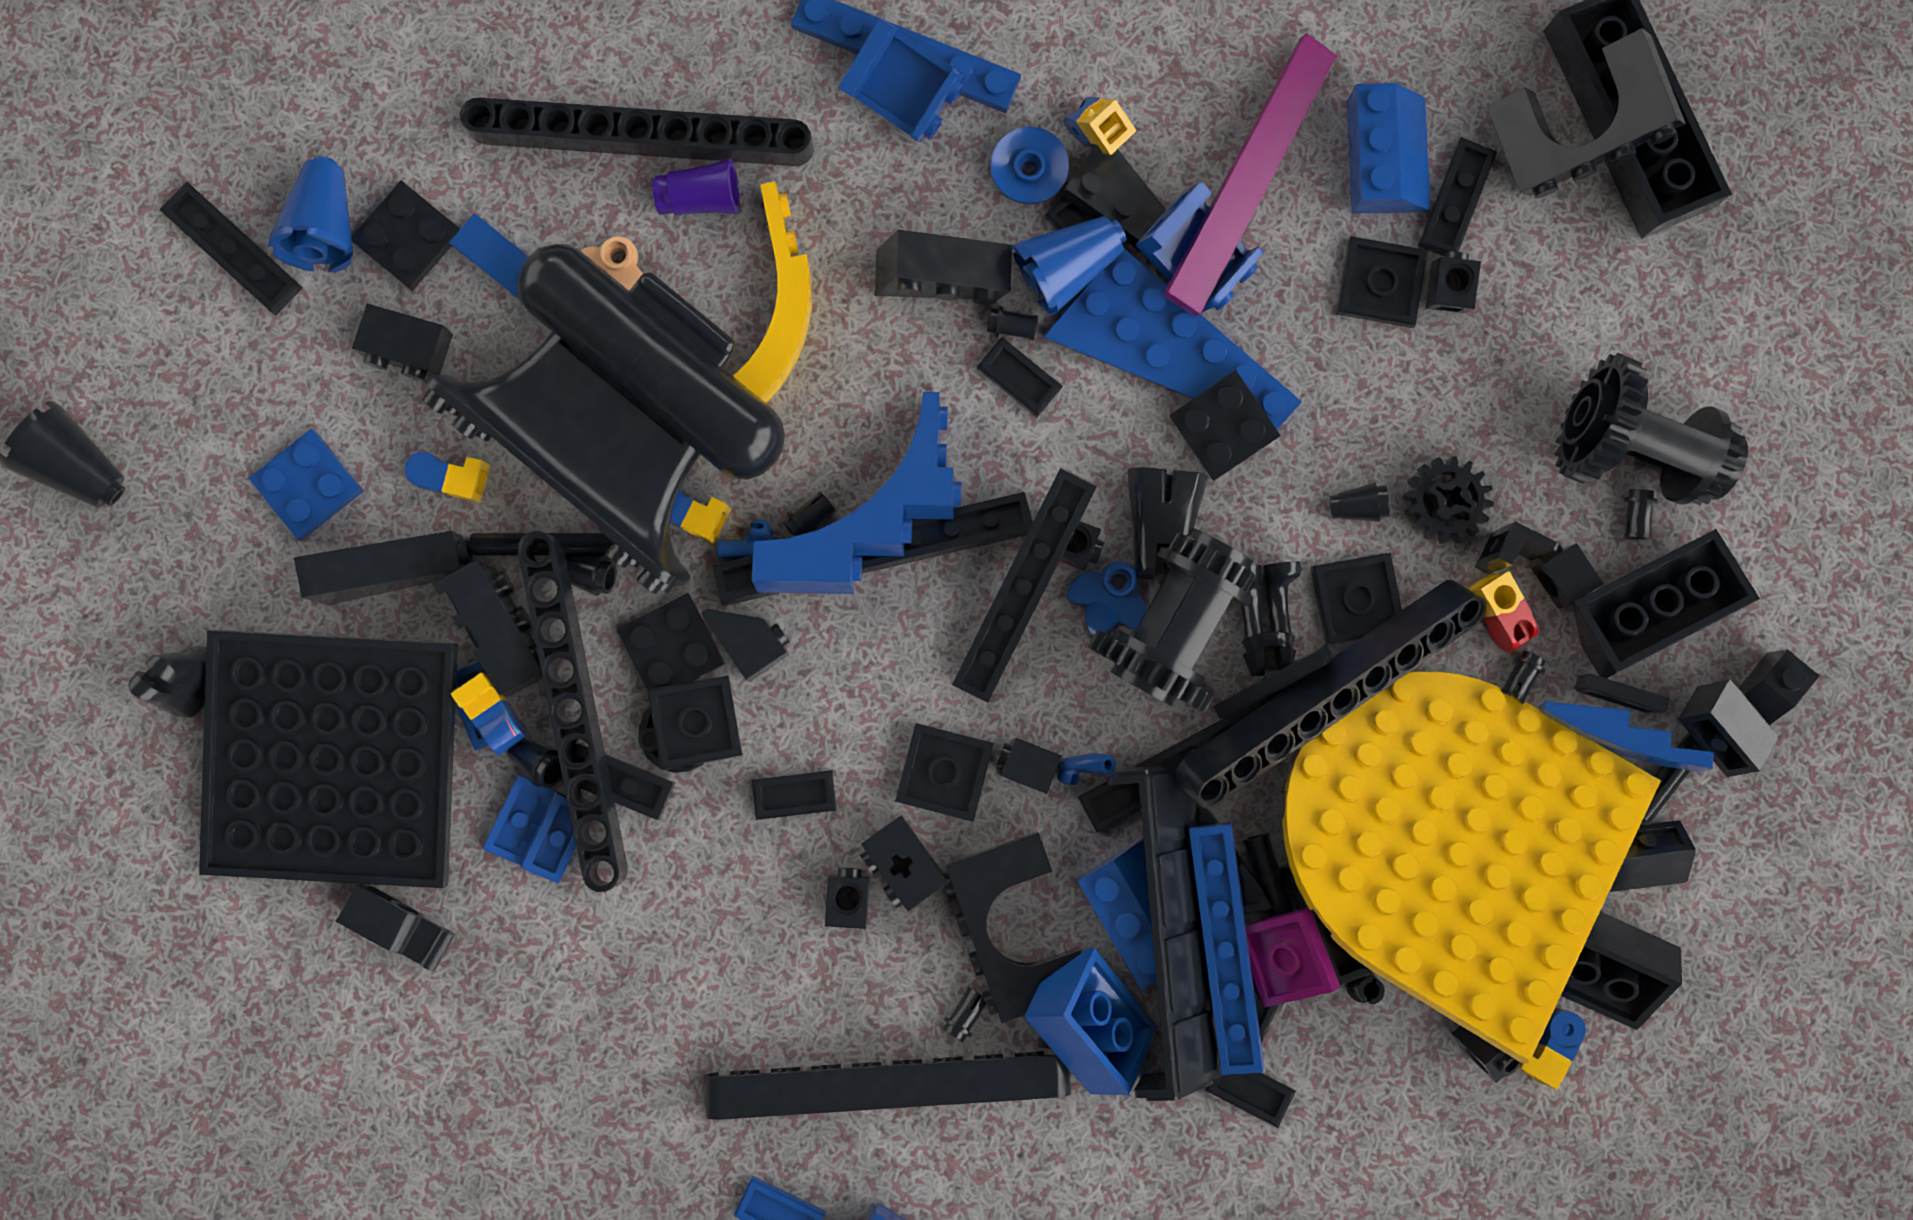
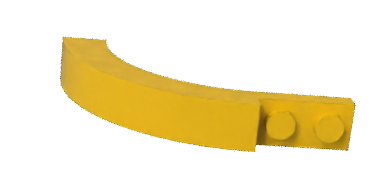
[732,181,812,403]

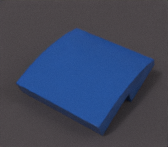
[482,773,576,884]

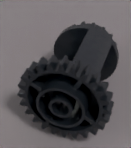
[1554,353,1748,505]
[1088,528,1257,713]

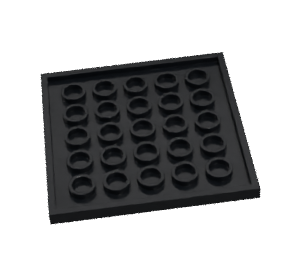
[199,630,458,888]

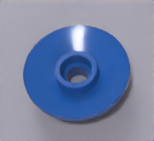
[990,126,1069,204]

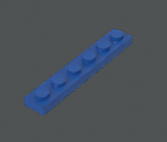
[791,0,1021,114]
[1189,822,1264,1075]

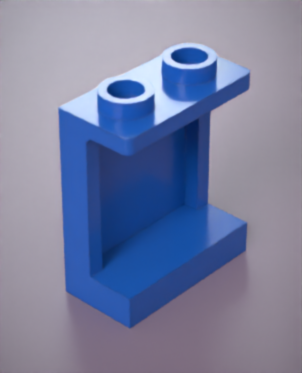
[838,18,964,142]
[1135,181,1264,313]

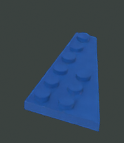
[1044,249,1302,430]

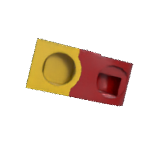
[1467,571,1538,653]

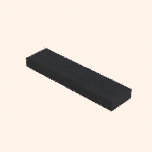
[159,182,303,316]

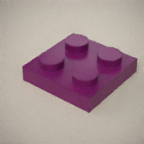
[1245,907,1341,1008]

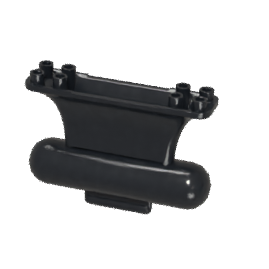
[422,244,785,594]

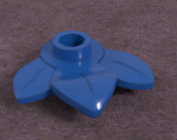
[1066,561,1145,636]

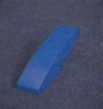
[1538,701,1714,772]

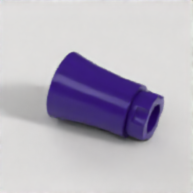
[652,158,740,216]

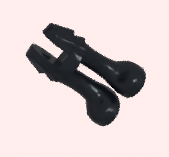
[1241,561,1301,677]

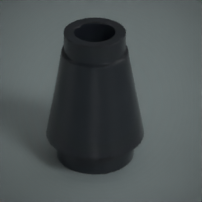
[1329,482,1390,522]
[566,556,617,596]
[507,739,563,788]

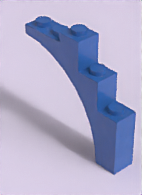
[752,392,962,594]

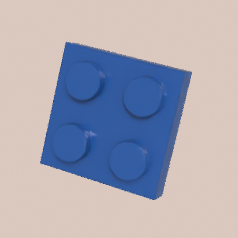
[248,428,364,541]

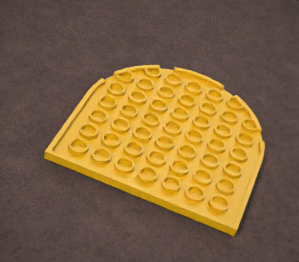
[1282,672,1661,1064]

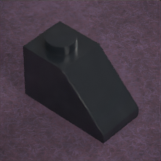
[701,608,790,682]
[1738,649,1820,726]

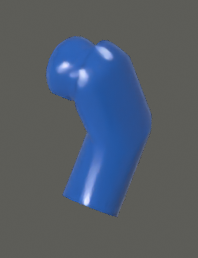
[1057,753,1116,785]

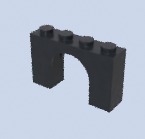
[1487,29,1686,198]
[943,831,1082,1024]

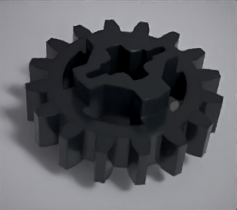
[1403,456,1494,544]

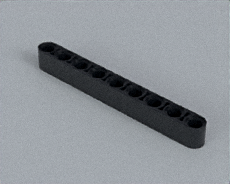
[460,97,814,166]
[518,531,628,892]
[1174,580,1486,809]
[704,1051,1071,1120]

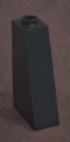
[294,530,473,605]

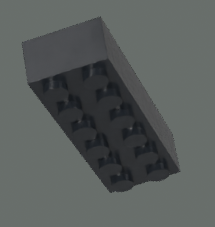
[1543,0,1732,239]

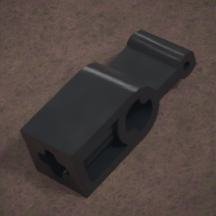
[335,884,455,972]

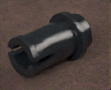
[987,306,1038,340]
[1624,489,1658,539]
[783,491,835,536]
[1501,650,1545,704]
[1346,973,1385,1004]
[943,986,986,1042]

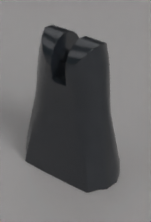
[1128,467,1208,580]
[128,646,206,718]

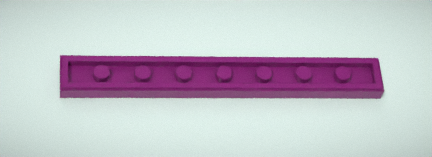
[1163,33,1337,317]

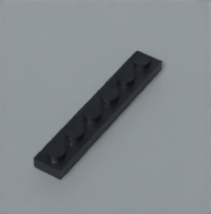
[952,467,1097,703]

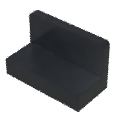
[1475,521,1559,574]
[1609,820,1696,892]

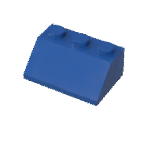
[1347,83,1431,214]
[1075,838,1156,990]
[1024,948,1158,1095]

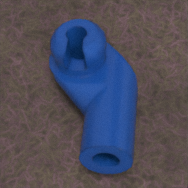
[717,519,773,559]

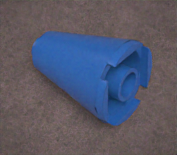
[268,156,353,272]
[1011,216,1127,316]

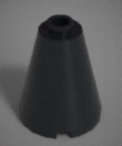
[0,401,126,508]

